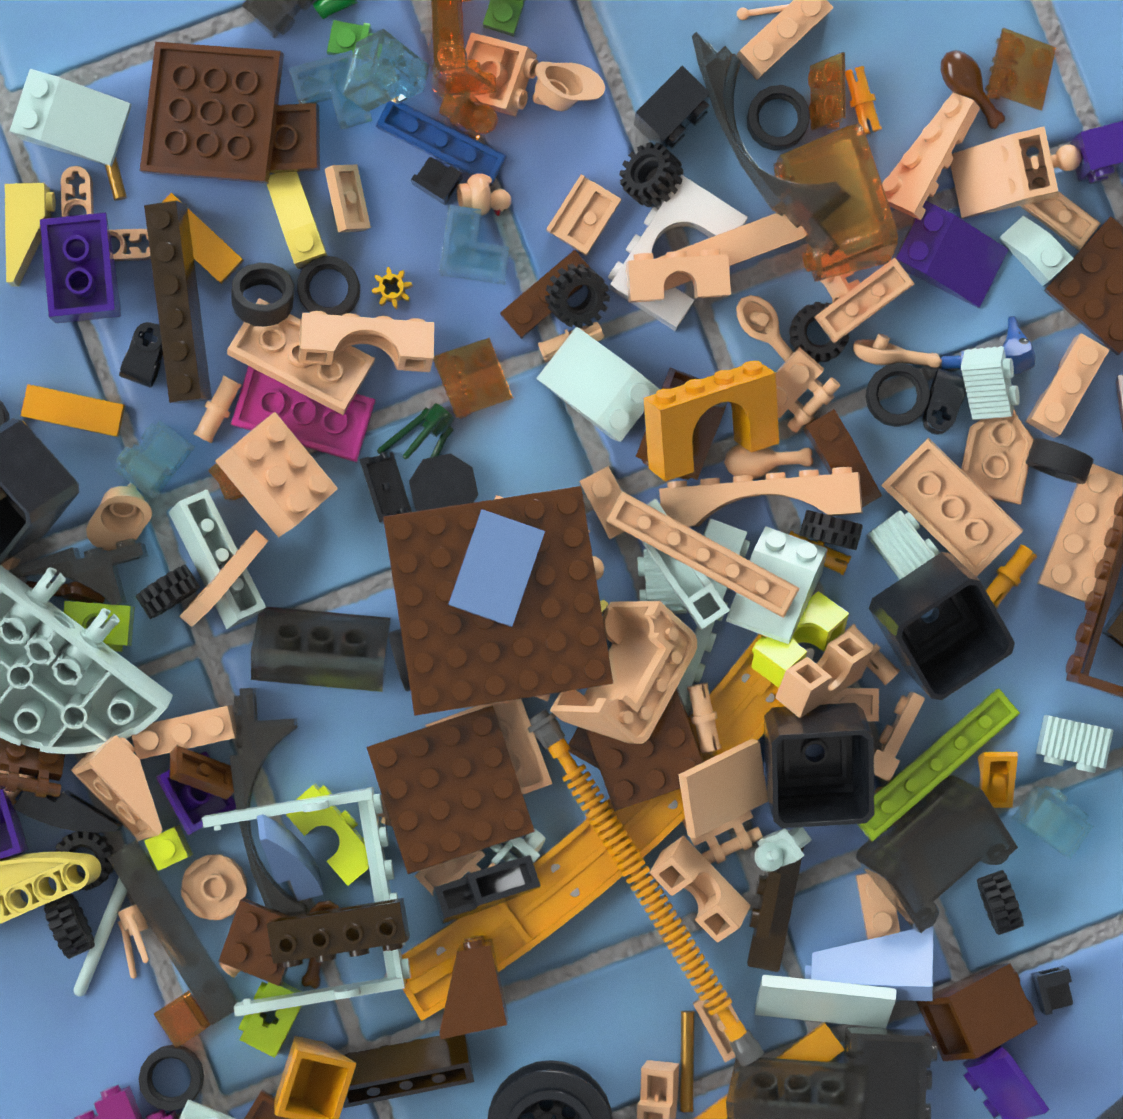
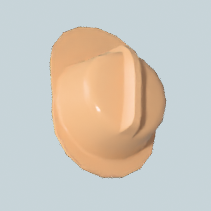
[532,62,605,111]
[86,482,152,551]

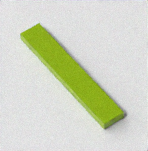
[857,688,1020,841]

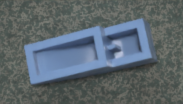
[257,814,323,901]

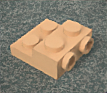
[449,32,539,117]

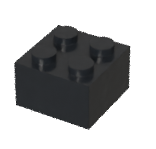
[634,65,711,149]

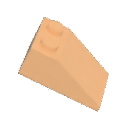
[71,735,163,841]

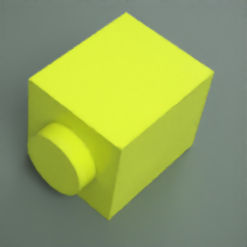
[144,825,193,871]

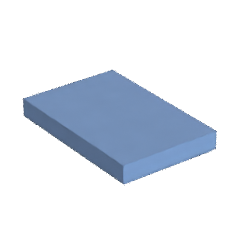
[448,509,545,627]

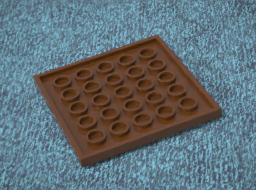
[383,486,613,716]

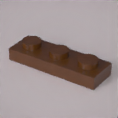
[500,250,590,339]

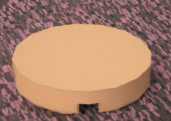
[181,854,247,920]

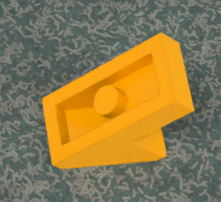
[977,752,1018,808]

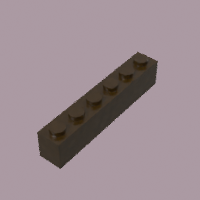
[144,201,212,404]

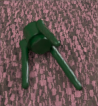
[377,403,455,460]

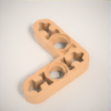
[61,166,151,261]
[179,530,269,627]

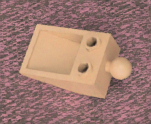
[950,126,1082,219]

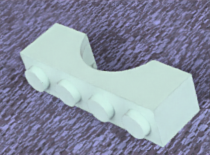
[641,499,730,630]

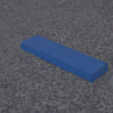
[376,97,507,186]

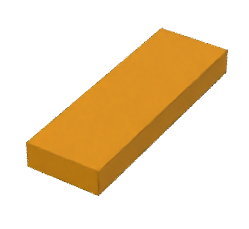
[162,193,244,284]
[20,384,125,437]

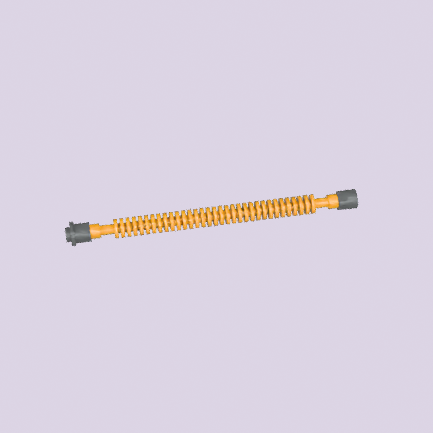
[527,709,764,1067]

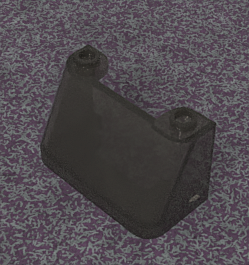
[856,775,1018,933]

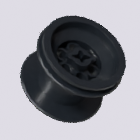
[487,1060,612,1119]

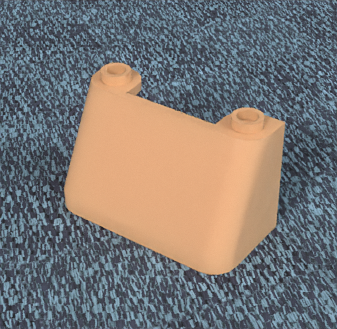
[550,601,697,744]

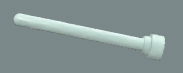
[74,844,150,997]

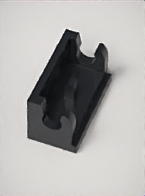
[359,451,412,524]

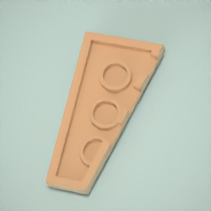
[874,92,980,220]

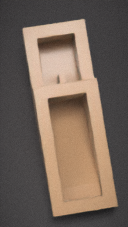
[637,1060,679,1119]

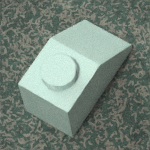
[999,216,1074,286]

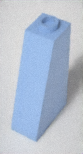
[805,926,934,1001]

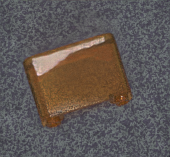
[427,0,497,99]
[773,123,898,282]

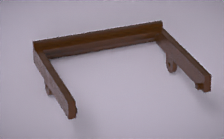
[1066,494,1123,698]

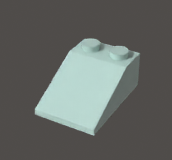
[10,69,132,167]
[536,327,660,442]
[726,526,827,644]

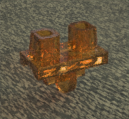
[439,90,498,140]

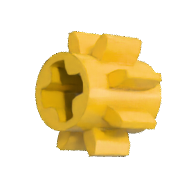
[372,267,413,309]

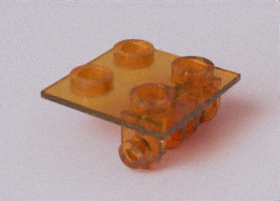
[985,28,1056,111]
[808,52,846,130]
[433,338,513,419]

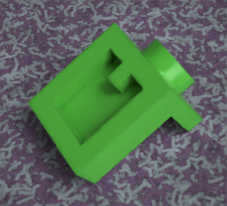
[483,0,525,37]
[327,20,377,62]

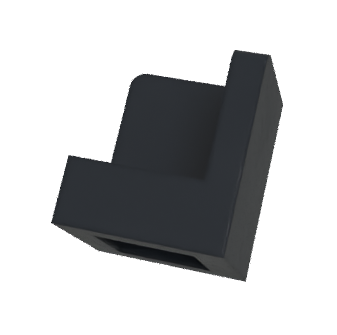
[411,157,463,205]
[1031,965,1073,1015]

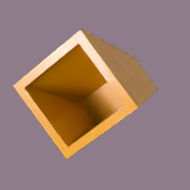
[274,1036,356,1119]

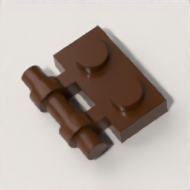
[0,738,65,798]

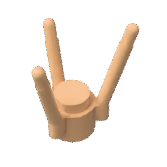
[117,902,187,979]

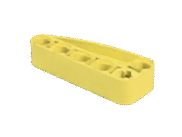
[0,852,101,924]

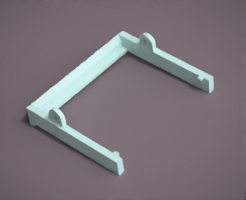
[202,787,411,1017]

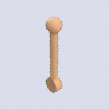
[737,4,789,20]

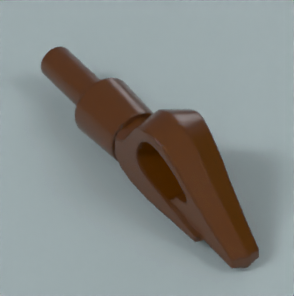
[26,580,105,603]

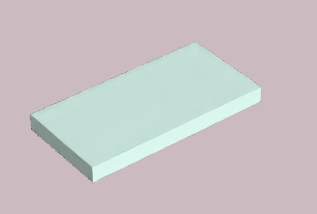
[755,975,896,1029]

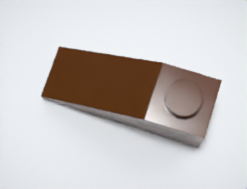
[803,409,882,508]

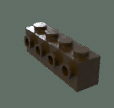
[267,898,410,968]
[343,1034,474,1108]

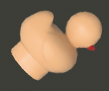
[457,174,511,216]

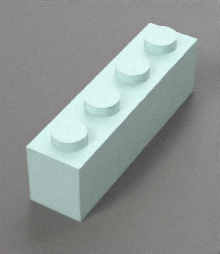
[168,490,266,629]

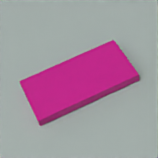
[231,366,376,463]

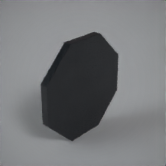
[409,453,478,511]

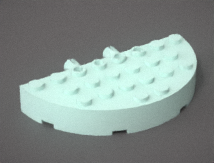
[0,565,173,754]

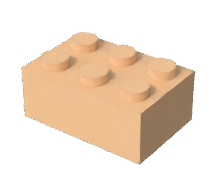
[215,412,338,538]

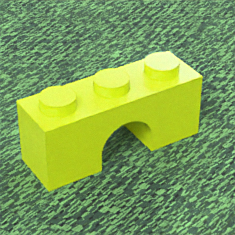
[751,591,849,688]
[286,783,369,886]

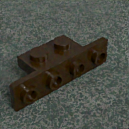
[747,847,804,972]

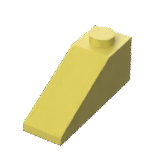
[267,172,328,269]
[5,183,56,287]

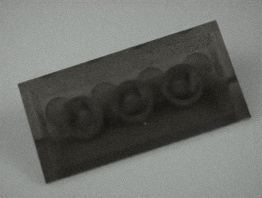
[251,607,391,692]
[726,1057,869,1119]

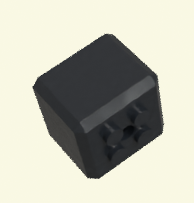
[0,418,79,565]
[869,552,1015,700]
[764,703,874,828]

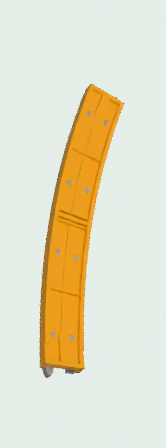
[384,633,814,1021]

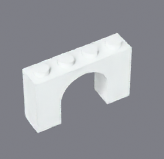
[608,175,748,331]

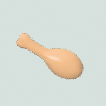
[736,295,794,362]
[853,333,942,368]
[724,444,813,480]

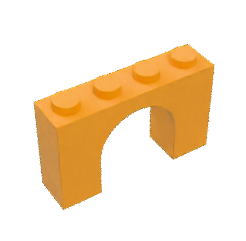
[643,361,779,482]

